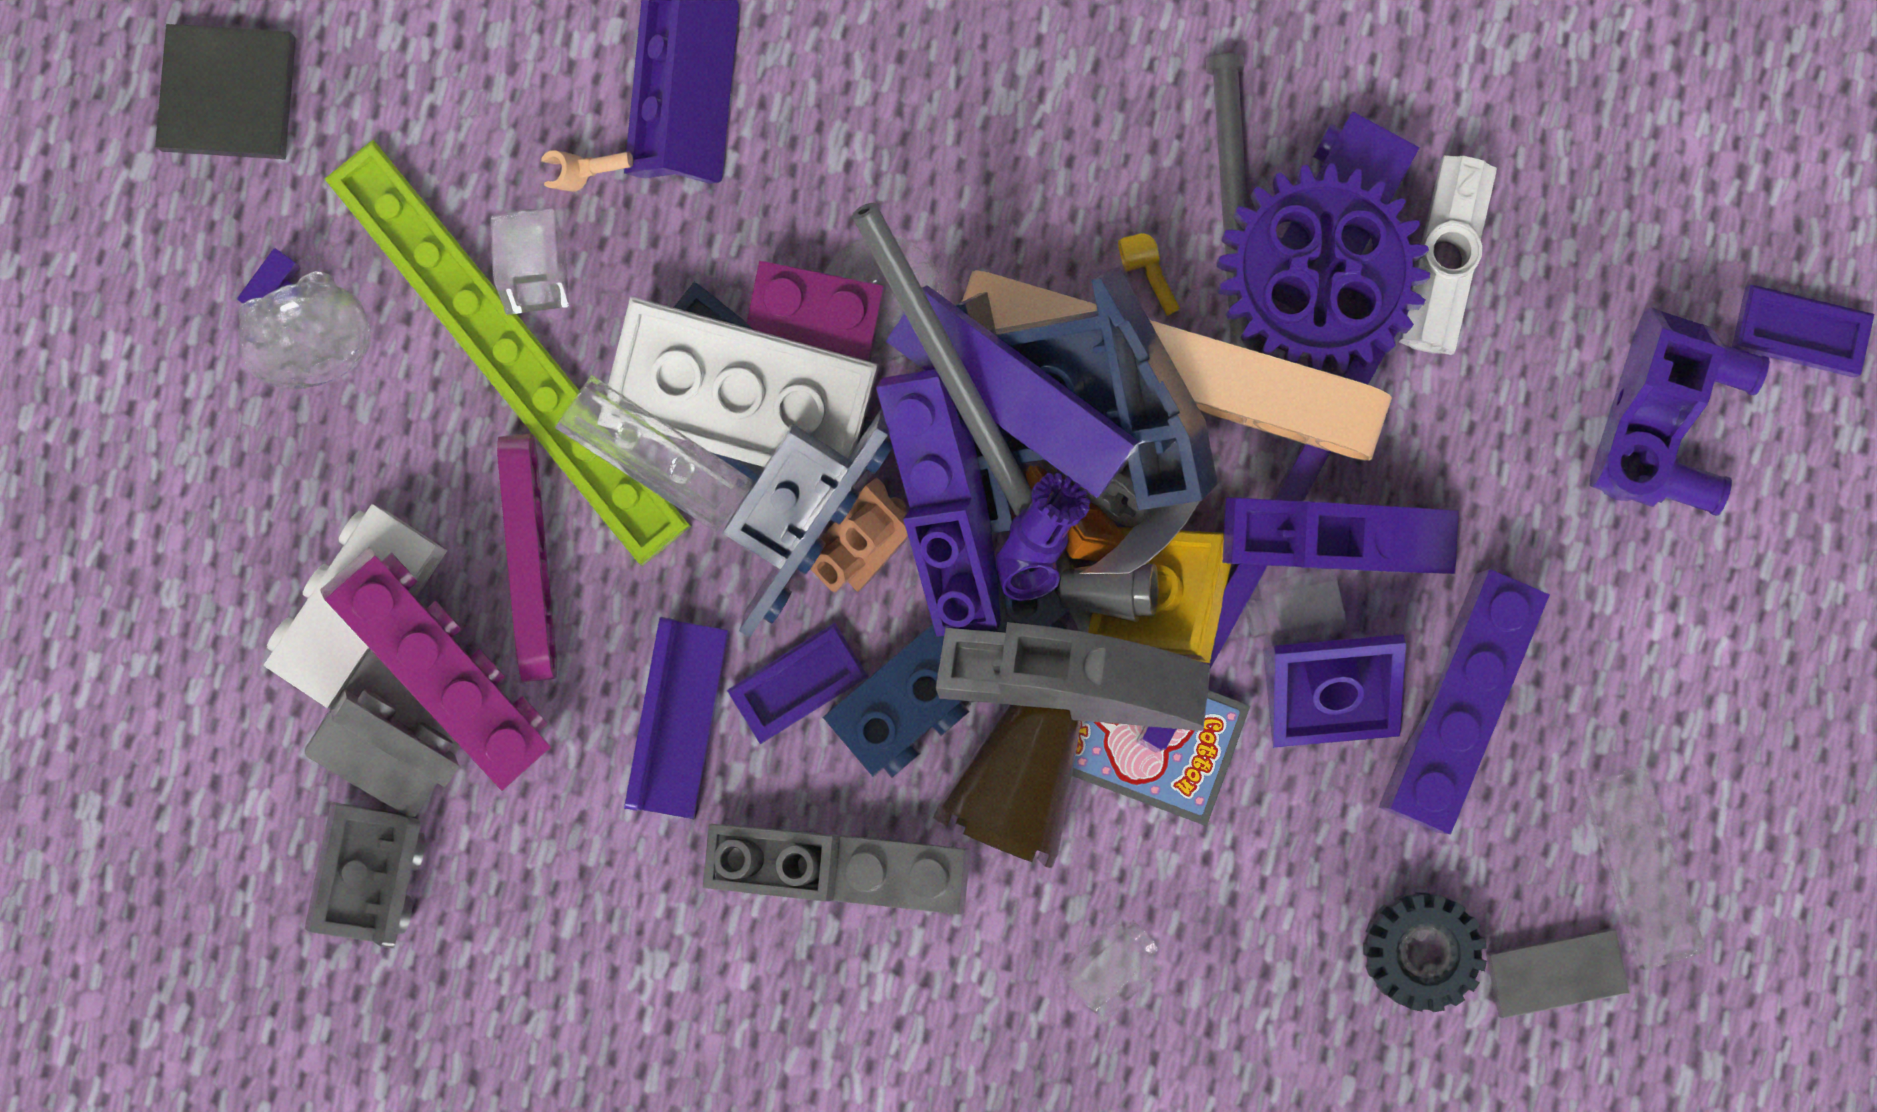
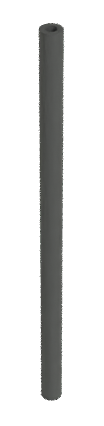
[852,203,1092,633]

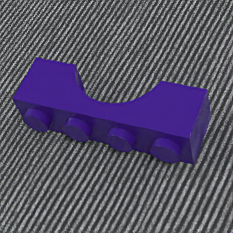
[1378,569,1550,835]

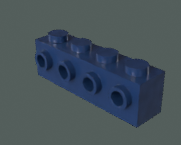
[822,568,1070,778]

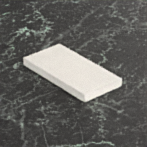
[599,297,879,467]

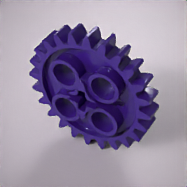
[1216,163,1430,375]

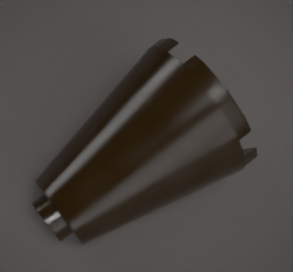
[933,705,1081,868]

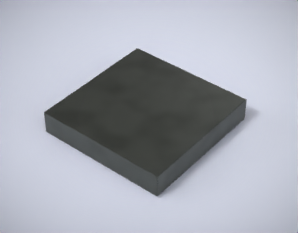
[155,24,296,160]

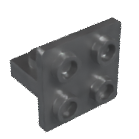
[305,649,460,817]

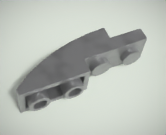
[936,622,1210,731]
[703,824,970,915]

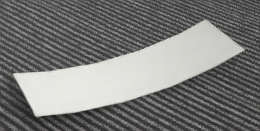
[1080,501,1200,574]

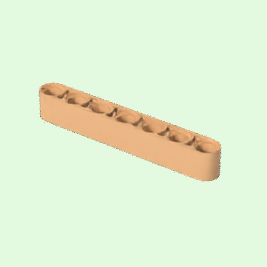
[962,270,1392,460]

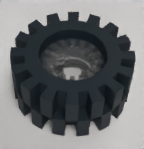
[1363,892,1487,1012]

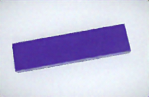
[886,285,1139,498]

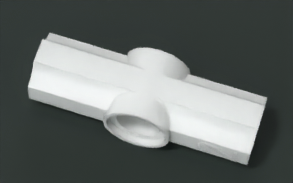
[1399,155,1497,355]

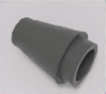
[1060,564,1158,622]

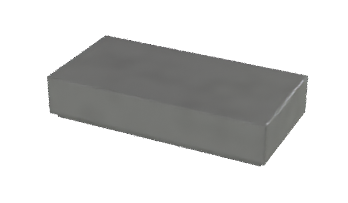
[1485,928,1630,1019]

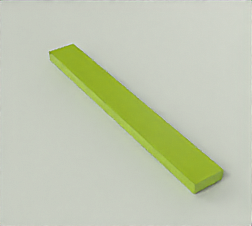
[324,140,691,567]

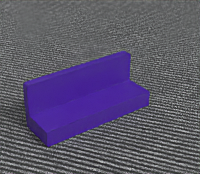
[624,0,739,184]
[624,617,730,819]

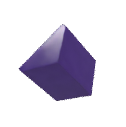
[1263,634,1406,748]

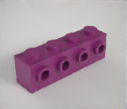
[320,547,551,791]

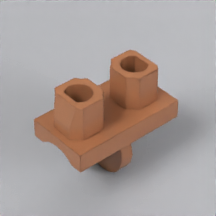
[811,477,908,592]

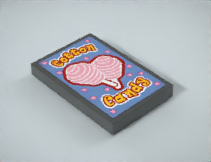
[1072,690,1251,826]

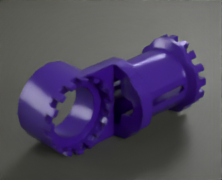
[995,473,1090,601]

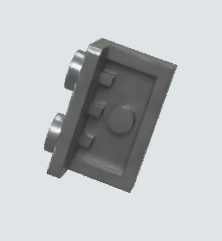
[304,802,425,948]

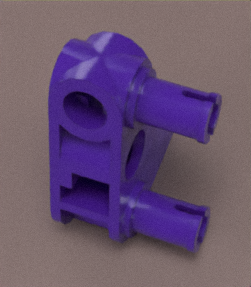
[1590,307,1770,516]

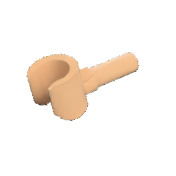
[541,150,633,192]

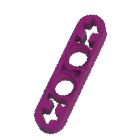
[497,433,557,682]

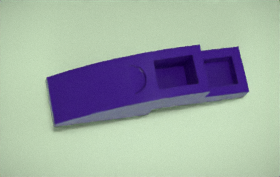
[876,369,1001,637]
[1222,497,1459,574]

